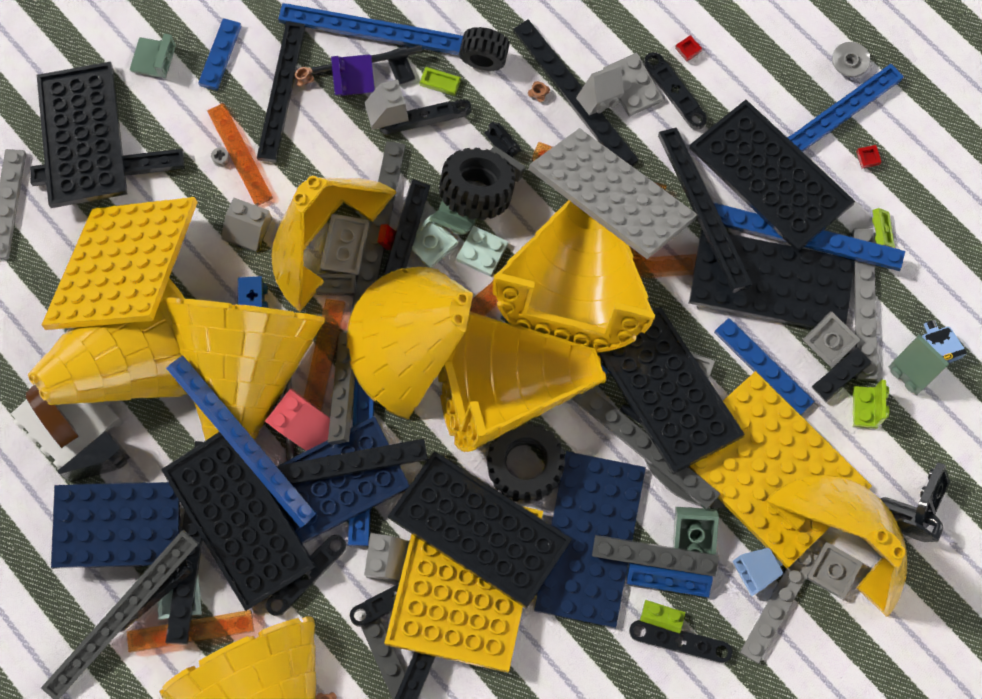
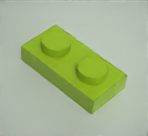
[872,208,895,248]
[640,600,686,633]

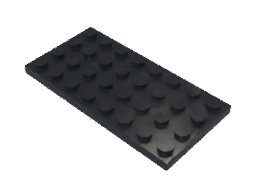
[37,61,128,208]
[689,99,855,252]
[688,229,855,329]
[597,307,745,474]
[161,432,317,611]
[388,451,572,609]

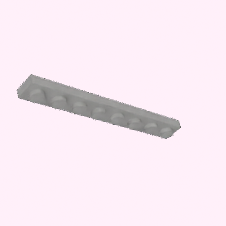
[852,228,878,381]

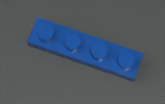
[198,18,242,91]
[627,563,713,597]

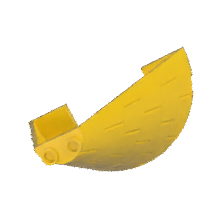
[272,176,396,312]
[493,200,655,353]
[347,267,473,420]
[28,278,188,405]
[165,298,325,441]
[438,311,606,452]
[766,475,907,617]
[159,616,316,699]

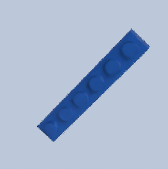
[714,318,815,415]

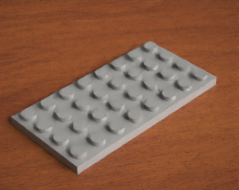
[528,128,697,259]

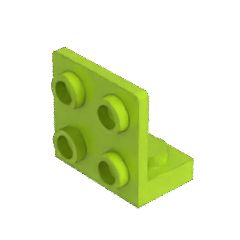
[853,380,889,428]

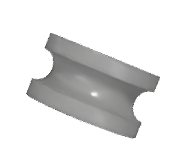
[211,148,230,167]

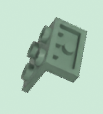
[130,34,176,78]
[429,201,477,235]

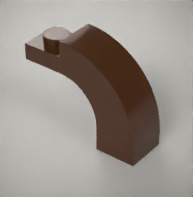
[25,385,79,448]

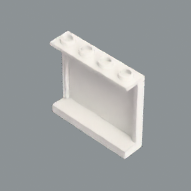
[11,399,123,469]

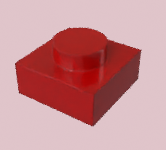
[675,35,702,62]
[856,145,882,169]
[377,224,396,250]

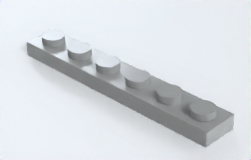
[0,149,26,260]
[739,549,818,664]

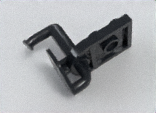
[881,462,950,542]

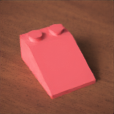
[265,388,330,451]

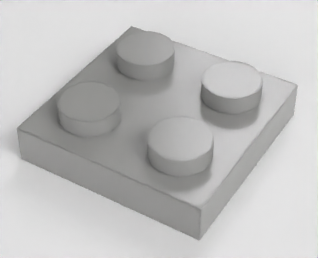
[803,311,861,368]
[806,542,863,600]

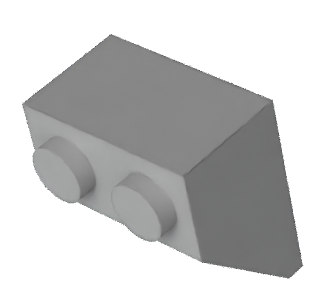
[576,64,624,115]
[364,80,409,130]
[221,198,272,252]
[364,533,410,582]

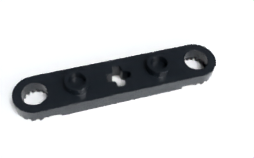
[644,52,707,130]
[379,98,472,134]
[266,535,346,616]
[120,558,192,632]
[350,584,399,627]
[629,620,732,663]

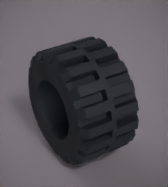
[459,27,510,71]

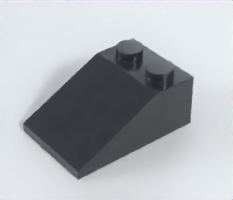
[57,431,130,482]

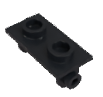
[484,122,522,157]

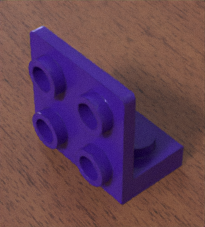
[331,54,375,96]

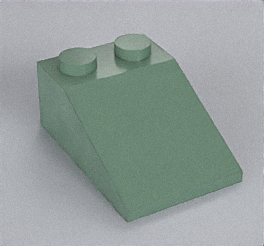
[888,335,949,395]
[673,507,719,554]

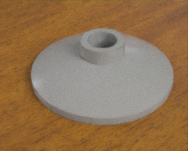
[832,42,870,77]

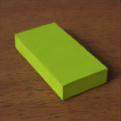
[419,67,461,96]

